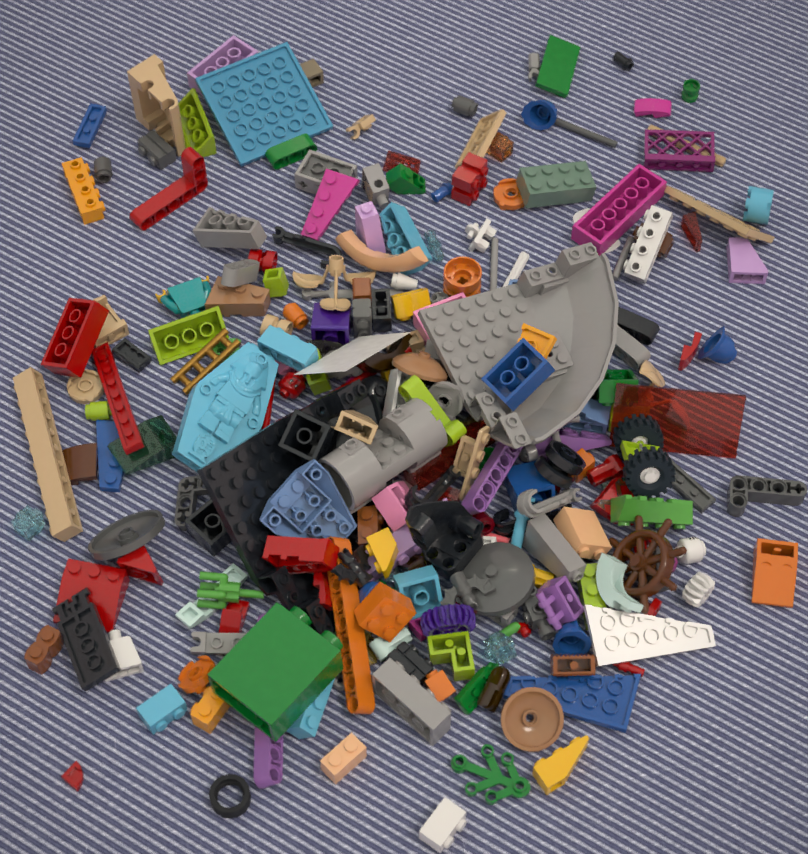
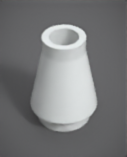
[390,272,418,290]

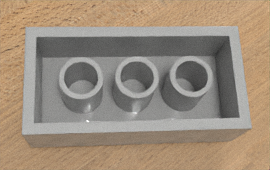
[372,658,451,746]

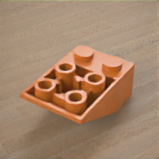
[751,538,798,608]

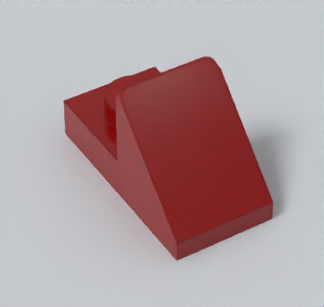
[219,600,250,633]

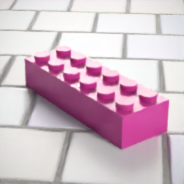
[571,164,667,256]

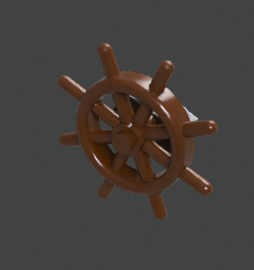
[608,515,687,614]

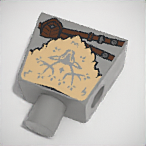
[361,163,390,209]

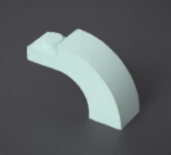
[596,553,644,613]

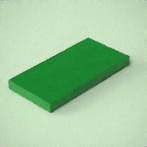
[535,35,580,98]

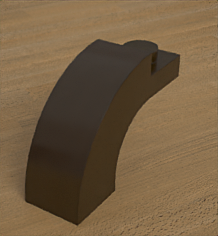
[355,332,412,373]

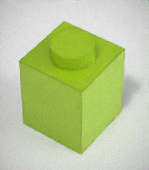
[263,267,289,298]

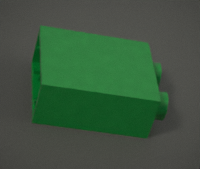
[207,602,344,742]

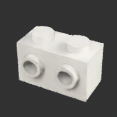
[419,797,467,853]

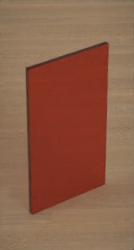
[609,383,746,458]

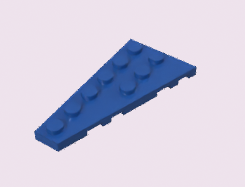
[503,674,641,733]

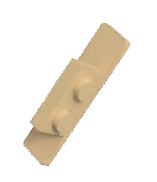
[452,425,490,501]

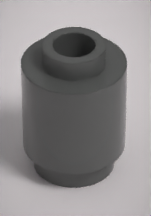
[452,95,478,117]
[94,156,112,183]

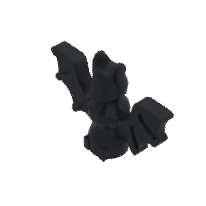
[330,545,374,588]

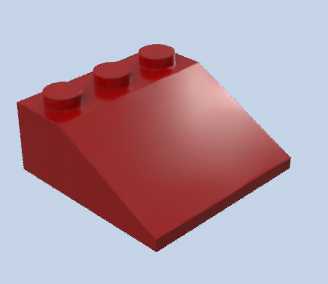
[53,558,130,633]

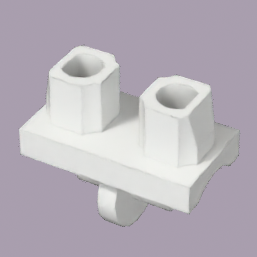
[465,218,497,253]

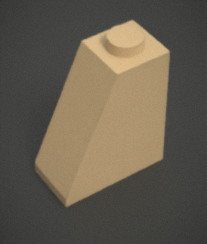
[334,410,379,445]

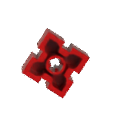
[451,152,489,206]

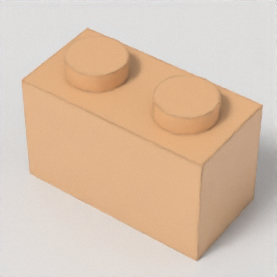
[320,733,367,785]

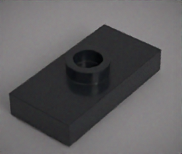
[112,338,152,373]

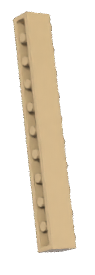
[13,367,83,542]

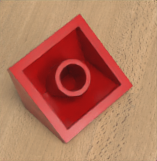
[117,546,163,586]

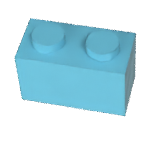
[136,684,188,734]

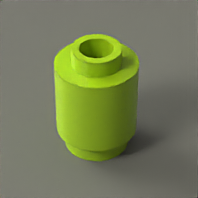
[85,401,112,421]

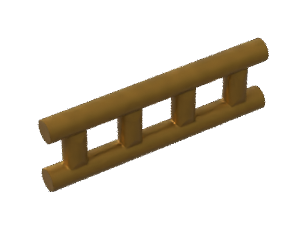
[170,328,241,395]

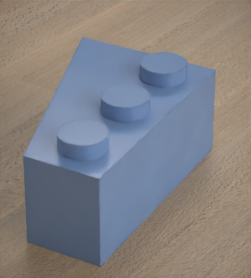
[563,398,611,435]

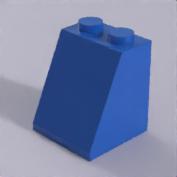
[504,460,557,512]

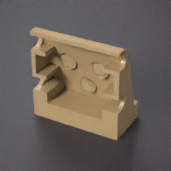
[127,54,186,157]

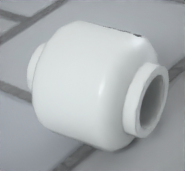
[675,537,706,564]

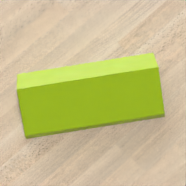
[178,88,217,157]
[148,306,229,365]

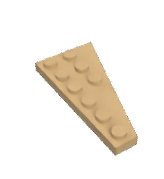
[664,186,775,243]

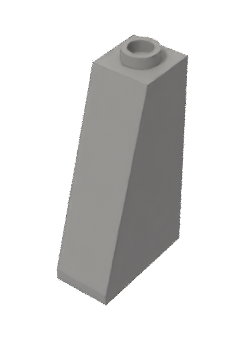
[522,514,586,583]

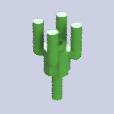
[197,571,264,609]

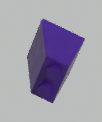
[311,303,352,350]

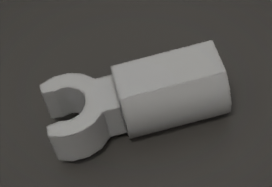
[528,53,540,82]

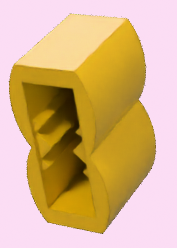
[390,288,431,321]

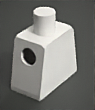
[105,629,144,682]

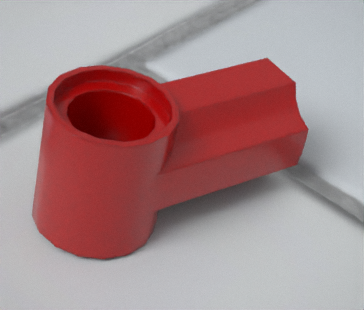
[586,454,625,487]

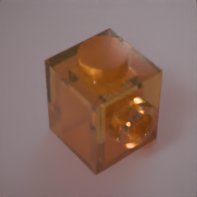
[486,131,514,163]

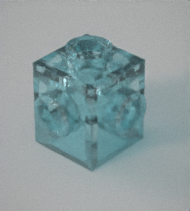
[11,505,46,542]
[483,632,517,665]

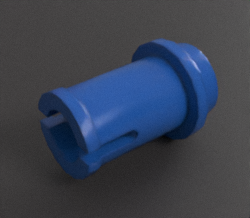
[430,182,453,203]

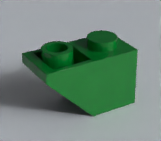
[386,163,426,194]

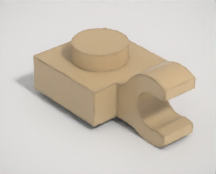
[346,114,376,140]

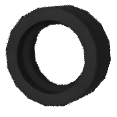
[209,774,251,819]

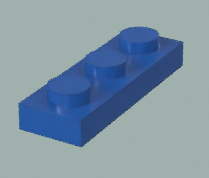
[73,103,107,148]

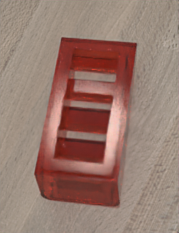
[383,150,421,174]
[681,212,702,253]

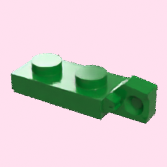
[454,662,499,715]

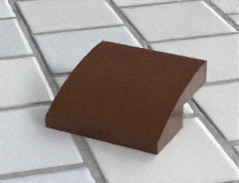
[62,443,98,486]

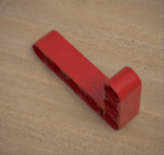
[129,147,208,230]

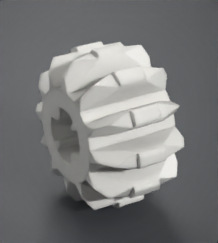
[682,572,715,608]

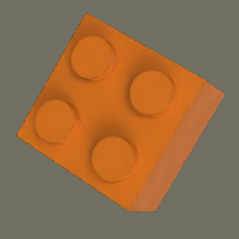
[354,582,416,642]

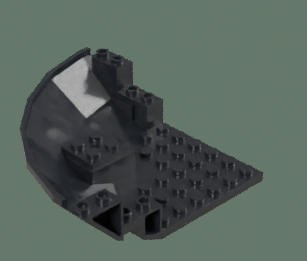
[197,379,393,635]

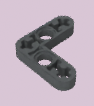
[174,475,209,531]

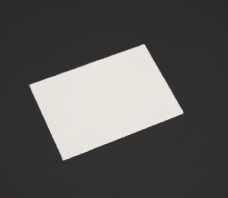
[294,332,410,375]

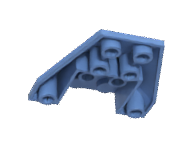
[259,459,357,539]

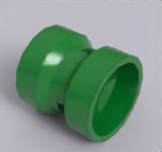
[681,79,700,103]

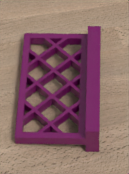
[644,129,715,172]

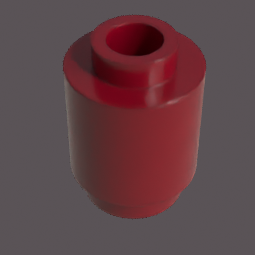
[473,511,495,535]

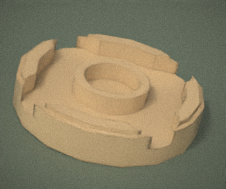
[67,369,104,404]

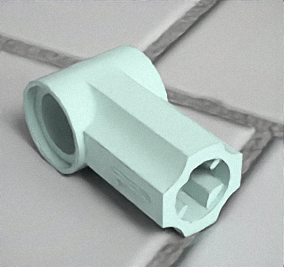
[369,627,413,663]

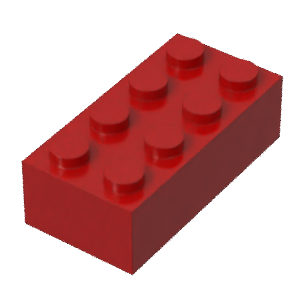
[40,298,109,378]

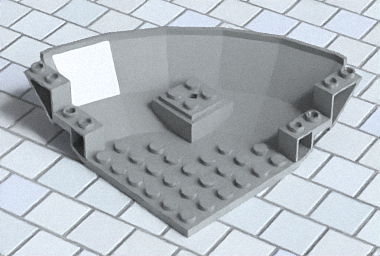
[418,242,619,449]

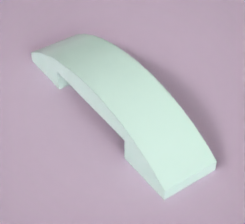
[175,563,248,628]

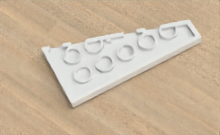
[583,604,716,667]

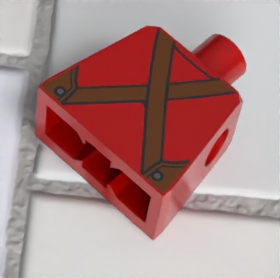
[589,477,635,526]

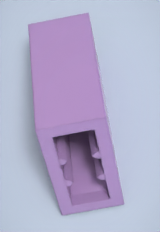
[355,201,386,253]
[726,237,768,284]

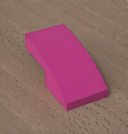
[634,98,672,118]

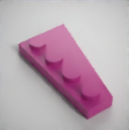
[301,168,360,241]

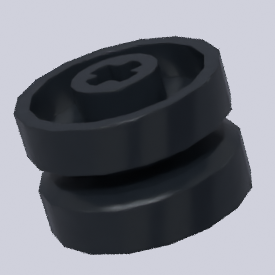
[535,440,586,489]

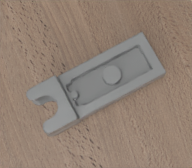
[190,632,247,655]

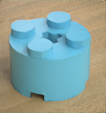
[743,186,774,225]

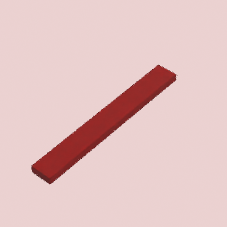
[92,342,145,455]

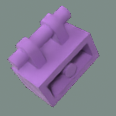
[535,575,584,631]

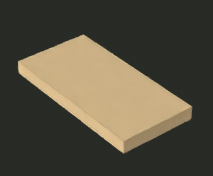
[455,109,506,169]

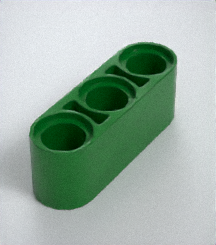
[265,134,317,170]

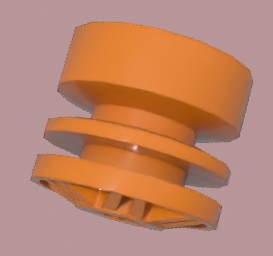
[443,256,482,297]

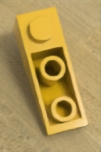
[532,735,589,795]

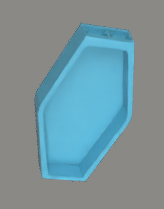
[172,342,279,473]

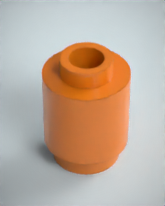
[282,303,309,330]

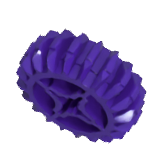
[420,603,476,637]

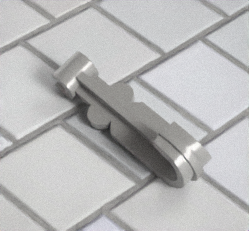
[517,488,582,518]

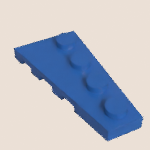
[96,420,128,493]

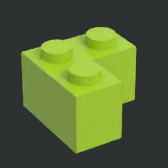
[427,631,475,682]

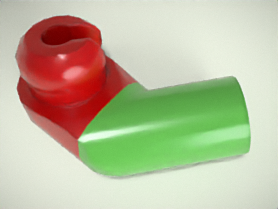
[499,622,531,640]

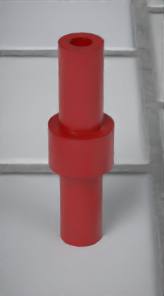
[611,661,645,677]

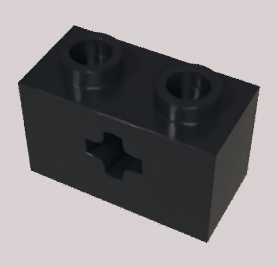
[371,288,392,332]

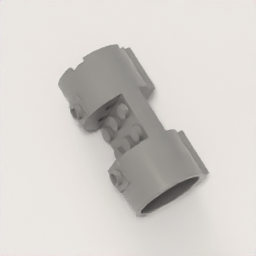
[318,398,447,514]

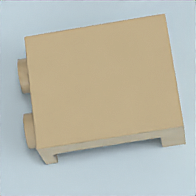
[94,295,129,348]

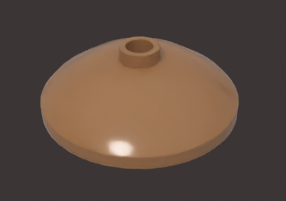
[392,351,448,382]
[500,687,564,752]

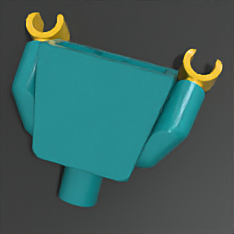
[155,276,212,318]

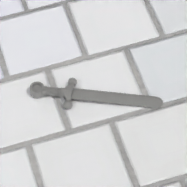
[302,281,403,301]

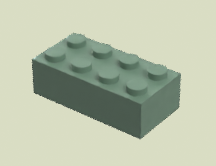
[516,161,596,208]

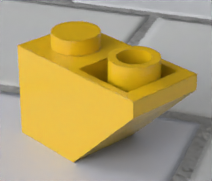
[365,527,399,579]

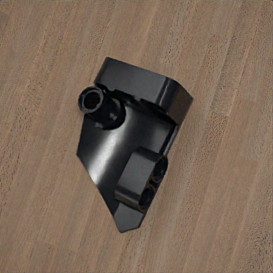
[405,501,484,580]

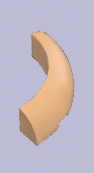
[335,229,429,273]

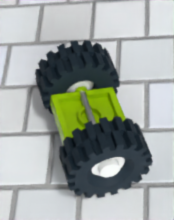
[613,413,676,499]

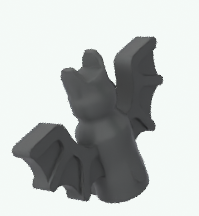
[440,571,496,608]

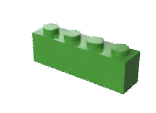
[611,494,693,530]

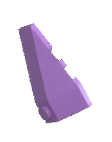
[535,427,612,458]

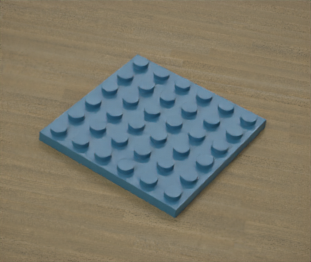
[195,42,333,167]

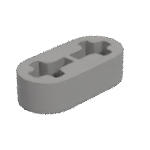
[518,444,538,462]

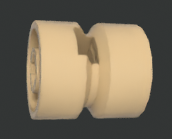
[260,314,293,336]

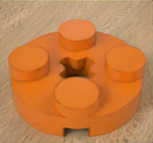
[493,178,525,210]
[178,655,216,694]

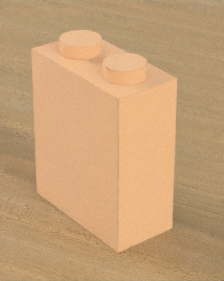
[553,507,612,560]

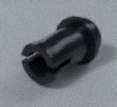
[613,51,634,71]

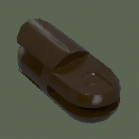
[477,666,511,713]

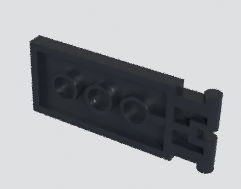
[52,587,121,692]

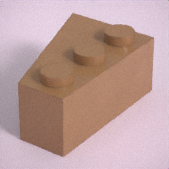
[205,276,271,317]

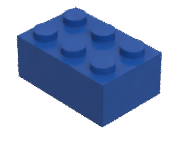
[481,338,555,411]

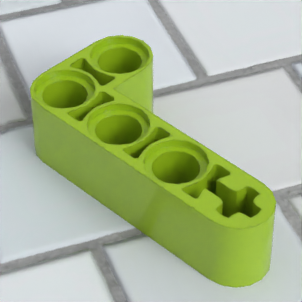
[398,375,467,447]

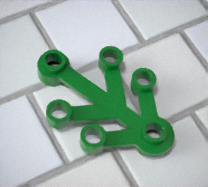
[451,744,530,805]

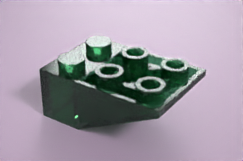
[107,415,177,475]

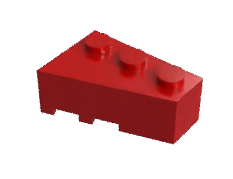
[262,535,340,574]

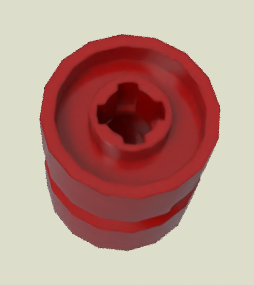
[248,249,278,273]

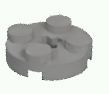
[429,381,464,419]

